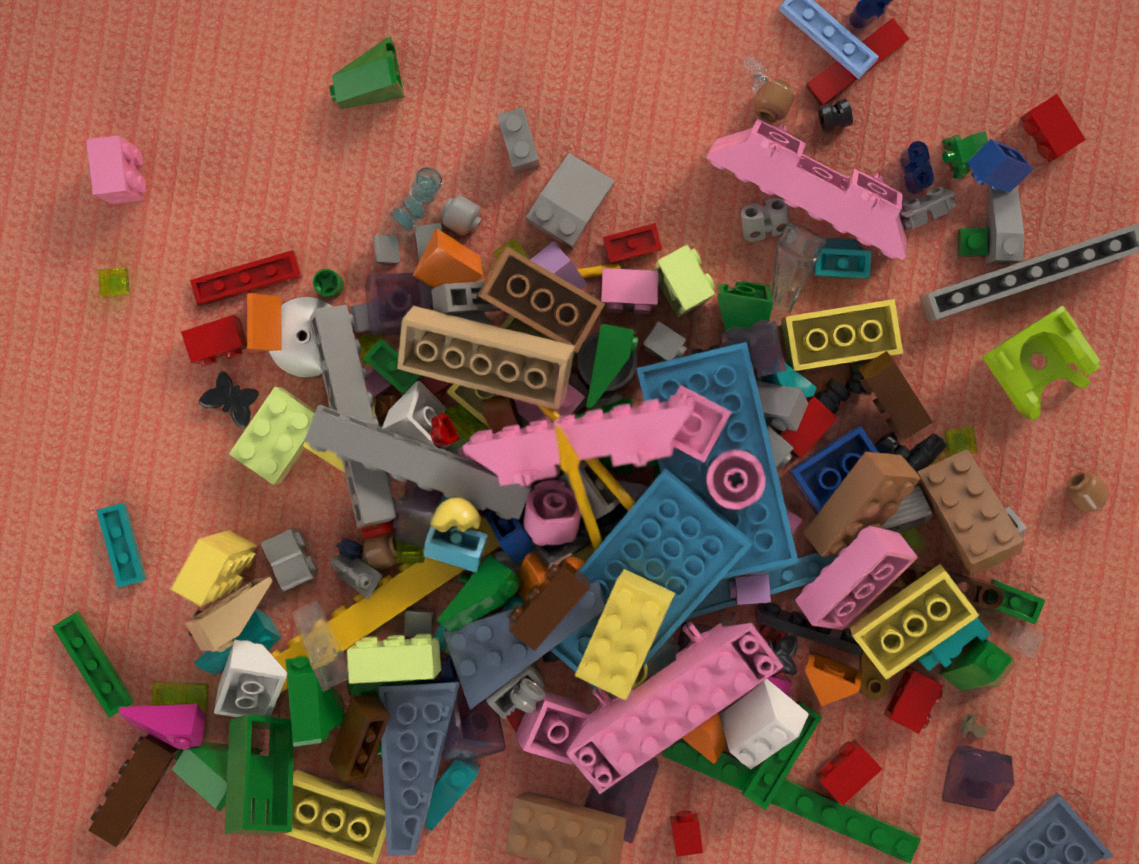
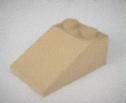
[185,577,272,652]

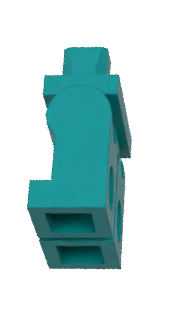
[916,618,991,671]

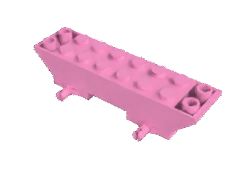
[706,118,907,260]
[463,394,695,487]
[567,622,784,794]

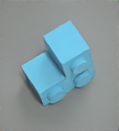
[424,495,487,573]

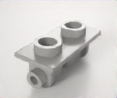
[900,187,956,230]
[331,555,382,599]

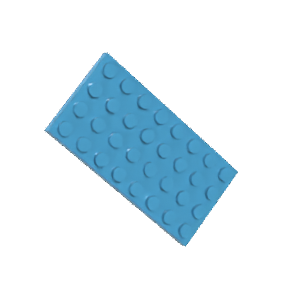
[636,342,798,579]
[550,468,753,697]

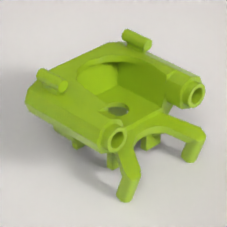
[982,305,1101,421]

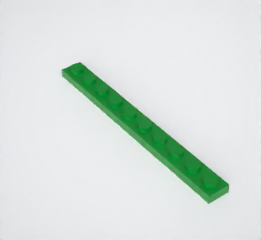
[662,738,921,863]

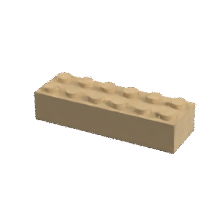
[397,306,575,410]

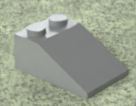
[526,153,615,250]

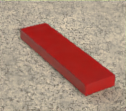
[806,18,909,106]
[190,250,302,306]

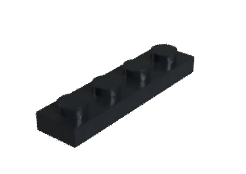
[531,503,628,569]
[755,603,863,656]

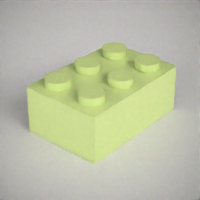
[652,244,716,318]
[229,387,316,485]
[347,633,441,683]

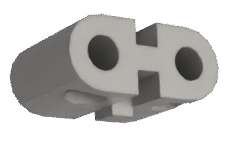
[741,197,789,242]

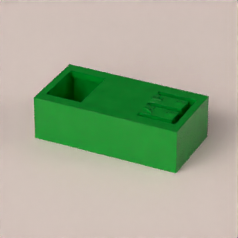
[224,714,294,836]

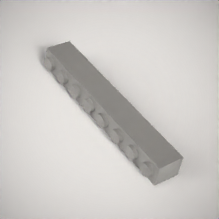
[919,224,1139,322]
[310,305,398,528]
[304,404,531,519]

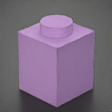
[729,572,771,605]

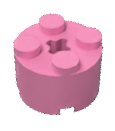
[707,450,765,509]
[524,480,581,546]

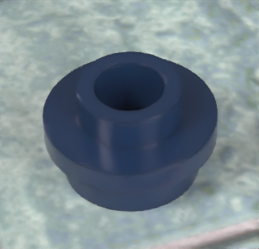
[336,538,363,560]

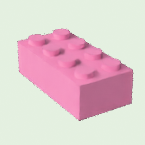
[795,525,918,630]

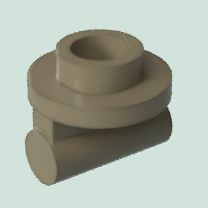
[959,713,988,739]

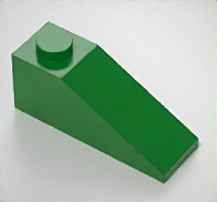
[586,324,638,408]
[437,555,522,633]

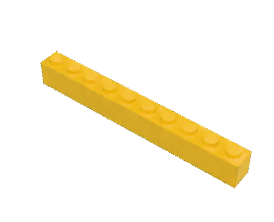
[271,516,500,693]

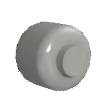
[440,196,482,236]

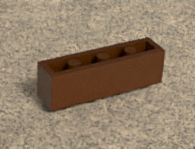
[88,734,179,847]

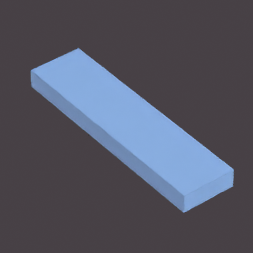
[779,0,879,79]

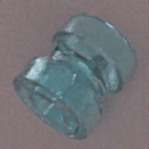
[410,168,442,204]
[390,194,427,232]

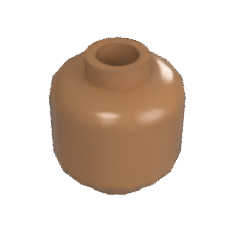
[754,79,795,122]
[1066,472,1109,512]
[362,532,404,571]

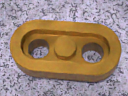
[859,650,888,700]

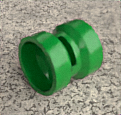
[313,269,344,299]

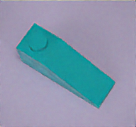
[194,609,282,675]
[424,750,480,831]

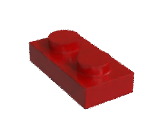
[603,223,662,264]

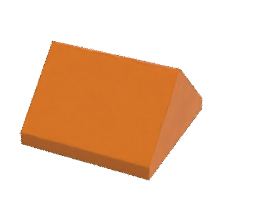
[413,228,482,289]
[247,293,281,352]
[805,651,862,706]

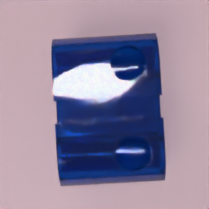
[849,0,894,29]
[900,141,934,194]

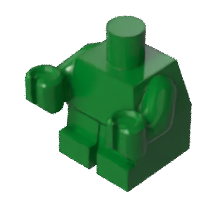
[942,131,988,179]

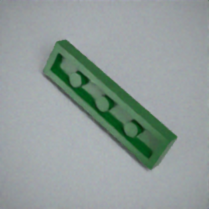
[52,611,135,718]
[741,701,822,810]

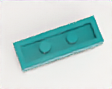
[96,502,147,588]

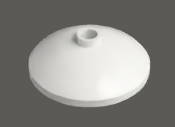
[269,297,333,378]

